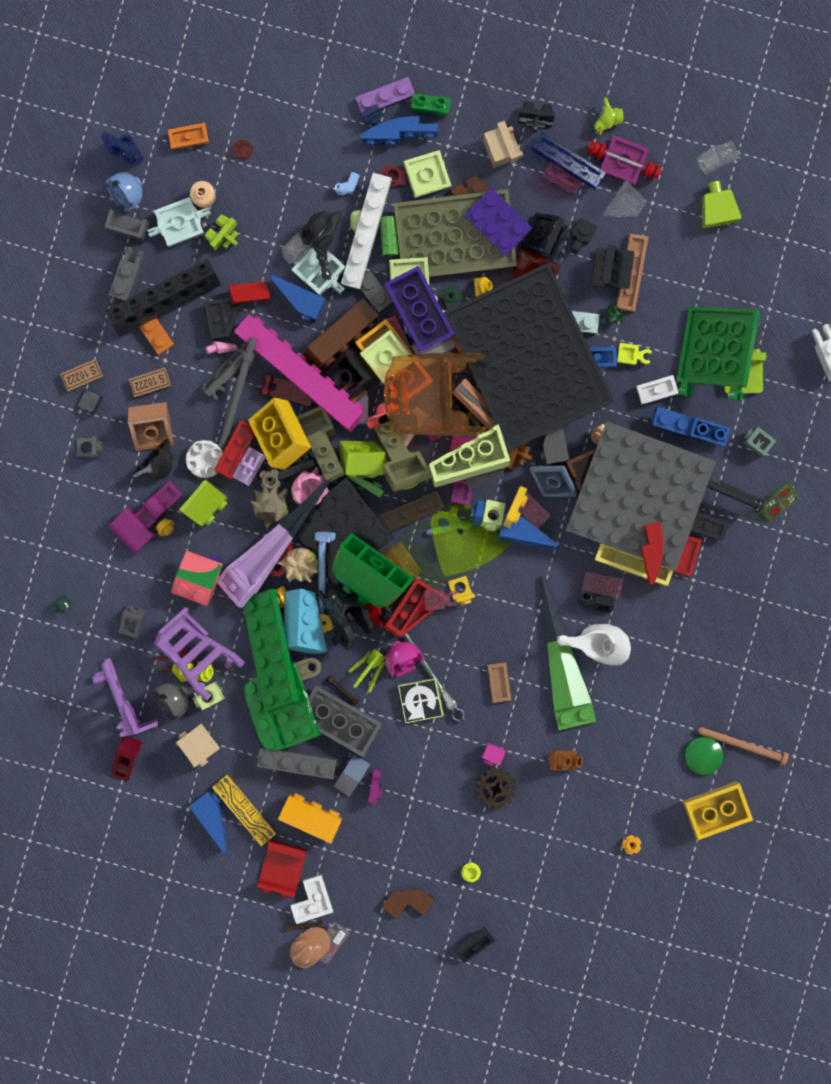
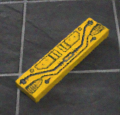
[212,774,276,846]

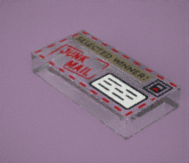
[320,921,350,964]

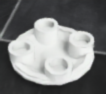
[186,440,223,478]

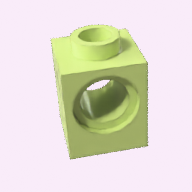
[480,500,506,531]
[193,682,225,710]

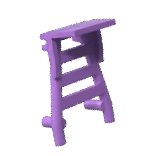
[154,607,245,701]
[92,658,159,737]

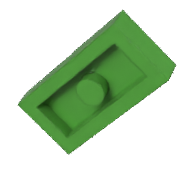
[348,475,384,498]

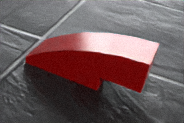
[640,522,663,584]

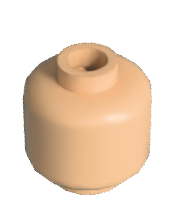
[190,181,216,208]

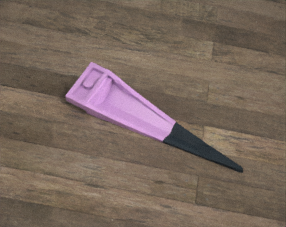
[217,480,330,608]

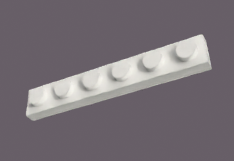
[341,173,392,289]

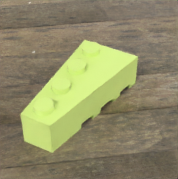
[429,424,510,488]

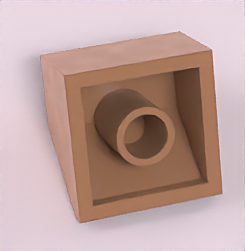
[128,402,174,451]

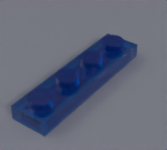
[531,133,606,190]

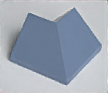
[530,466,578,497]

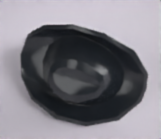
[301,210,341,280]

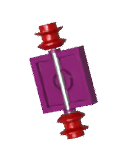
[587,135,662,186]

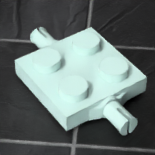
[147,197,211,247]

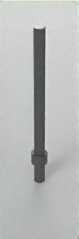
[218,337,257,449]

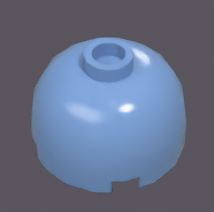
[106,172,143,212]

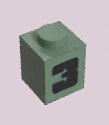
[743,427,776,457]

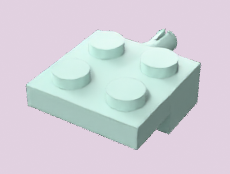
[292,247,345,296]

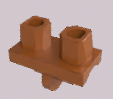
[507,445,532,471]
[548,750,583,770]

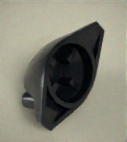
[131,439,176,480]

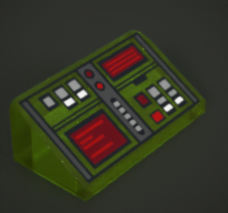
[761,483,800,522]

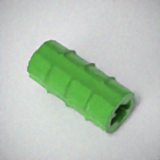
[380,216,399,257]

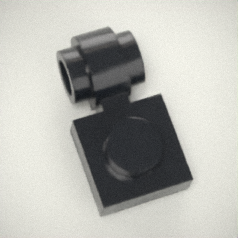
[577,591,616,613]

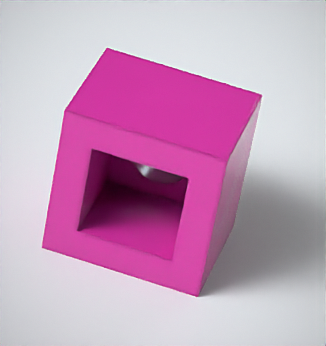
[481,742,506,767]

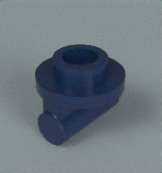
[360,104,383,126]

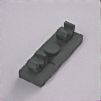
[200,347,253,399]

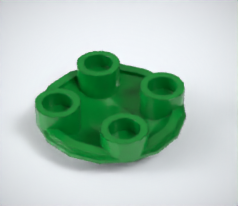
[685,737,723,775]

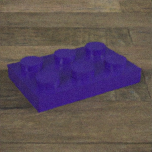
[464,187,532,256]

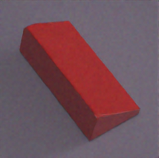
[228,281,271,305]

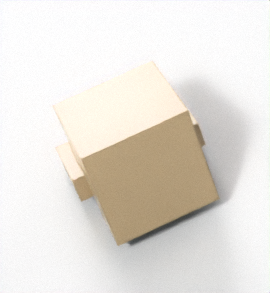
[483,121,523,169]
[175,724,220,768]

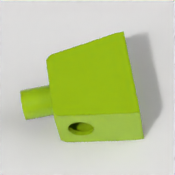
[702,181,742,229]

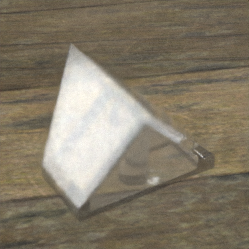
[602,180,647,218]

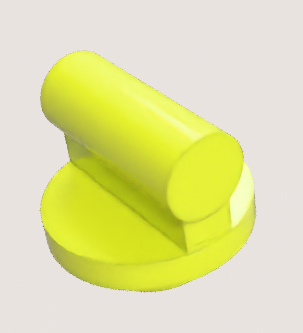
[196,661,214,682]

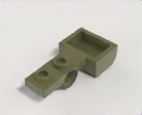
[297,406,345,481]
[374,420,431,492]

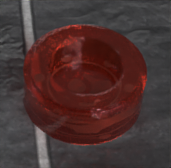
[233,140,253,160]

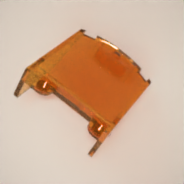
[384,352,487,436]

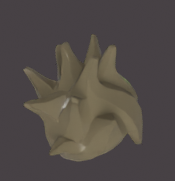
[250,484,289,527]

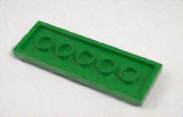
[243,589,299,712]

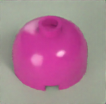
[385,641,424,677]

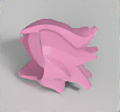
[291,466,329,505]

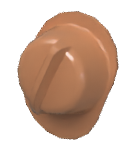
[290,927,331,968]

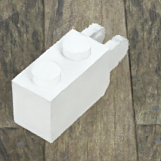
[812,324,831,381]

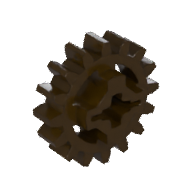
[475,767,517,810]

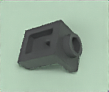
[118,605,146,638]

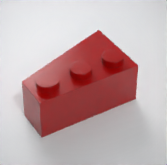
[382,578,448,638]

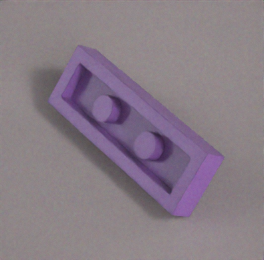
[355,77,415,112]

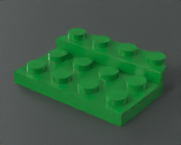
[245,663,321,750]

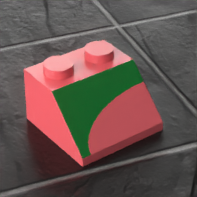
[171,551,223,606]

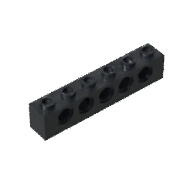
[105,259,221,337]

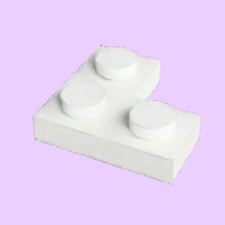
[290,874,333,924]

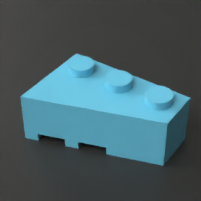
[284,589,327,654]

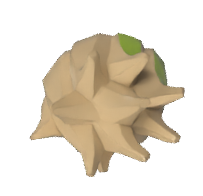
[278,548,319,582]

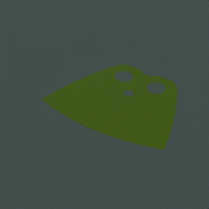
[431,504,511,576]

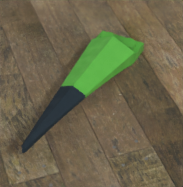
[540,576,596,731]

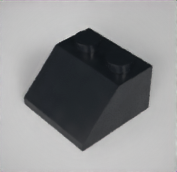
[323,347,379,401]

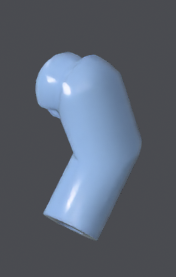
[334,172,360,196]

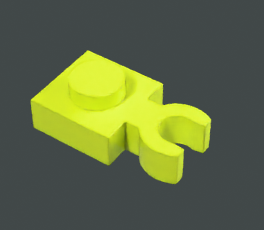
[617,343,652,365]

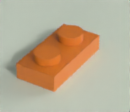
[168,123,209,150]
[139,318,175,355]

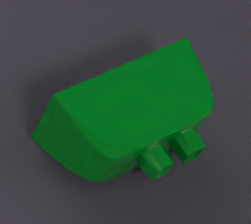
[332,533,414,608]

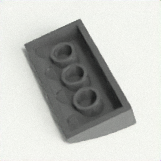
[308,686,382,758]

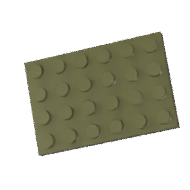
[394,189,517,277]

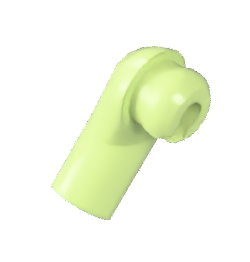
[350,210,362,233]

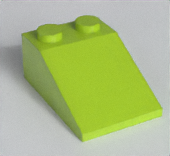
[179,480,228,527]

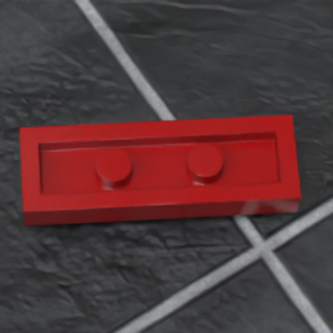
[214,420,255,479]

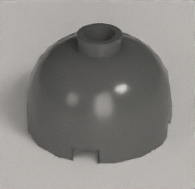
[153,682,189,721]

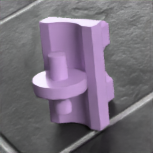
[232,447,266,486]

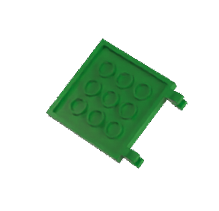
[677,306,760,402]

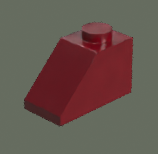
[111,736,143,781]

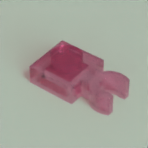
[423,590,458,611]

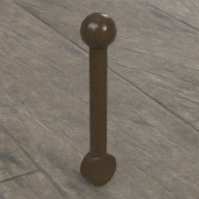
[327,676,359,705]
[284,921,325,932]

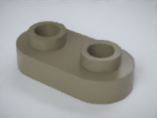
[296,657,321,681]

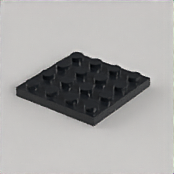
[296,477,395,585]

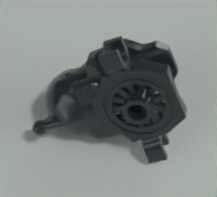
[316,586,374,650]

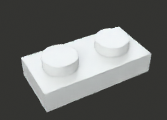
[636,375,678,405]

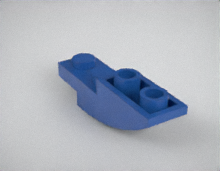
[361,116,438,146]
[650,407,730,446]

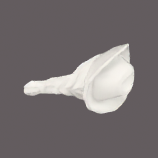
[557,624,631,666]

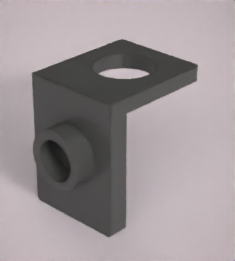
[77,436,103,457]

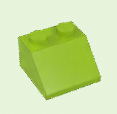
[339,441,385,478]

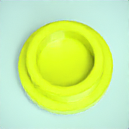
[461,863,481,882]

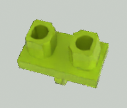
[204,214,238,251]

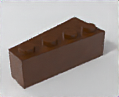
[303,299,379,371]

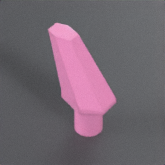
[205,341,238,354]

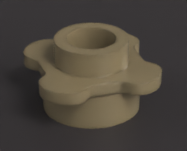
[259,469,280,489]

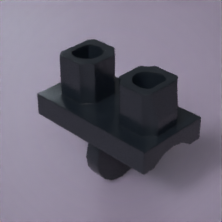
[519,101,555,133]

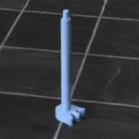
[315,532,335,614]

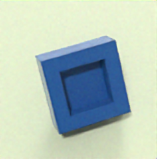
[470,499,485,526]

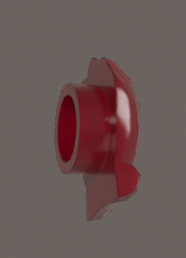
[380,165,406,187]

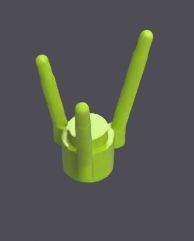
[348,649,385,693]

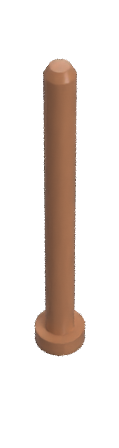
[698,727,789,766]

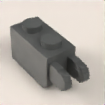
[109,246,144,302]

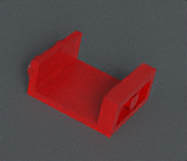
[257,839,307,898]

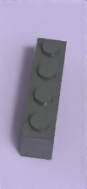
[257,746,337,779]

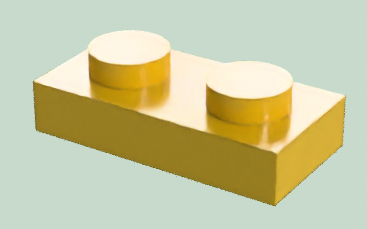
[503,486,528,528]

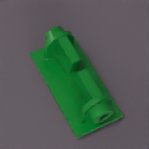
[411,93,451,117]

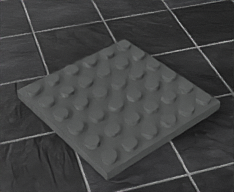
[566,421,716,571]

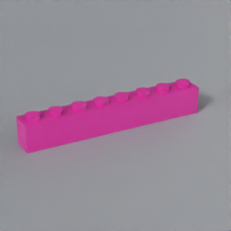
[234,314,365,433]

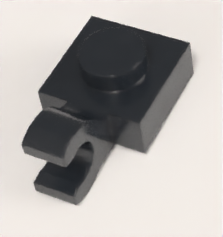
[571,218,597,254]

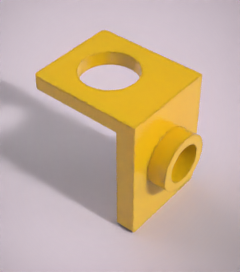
[448,576,475,606]

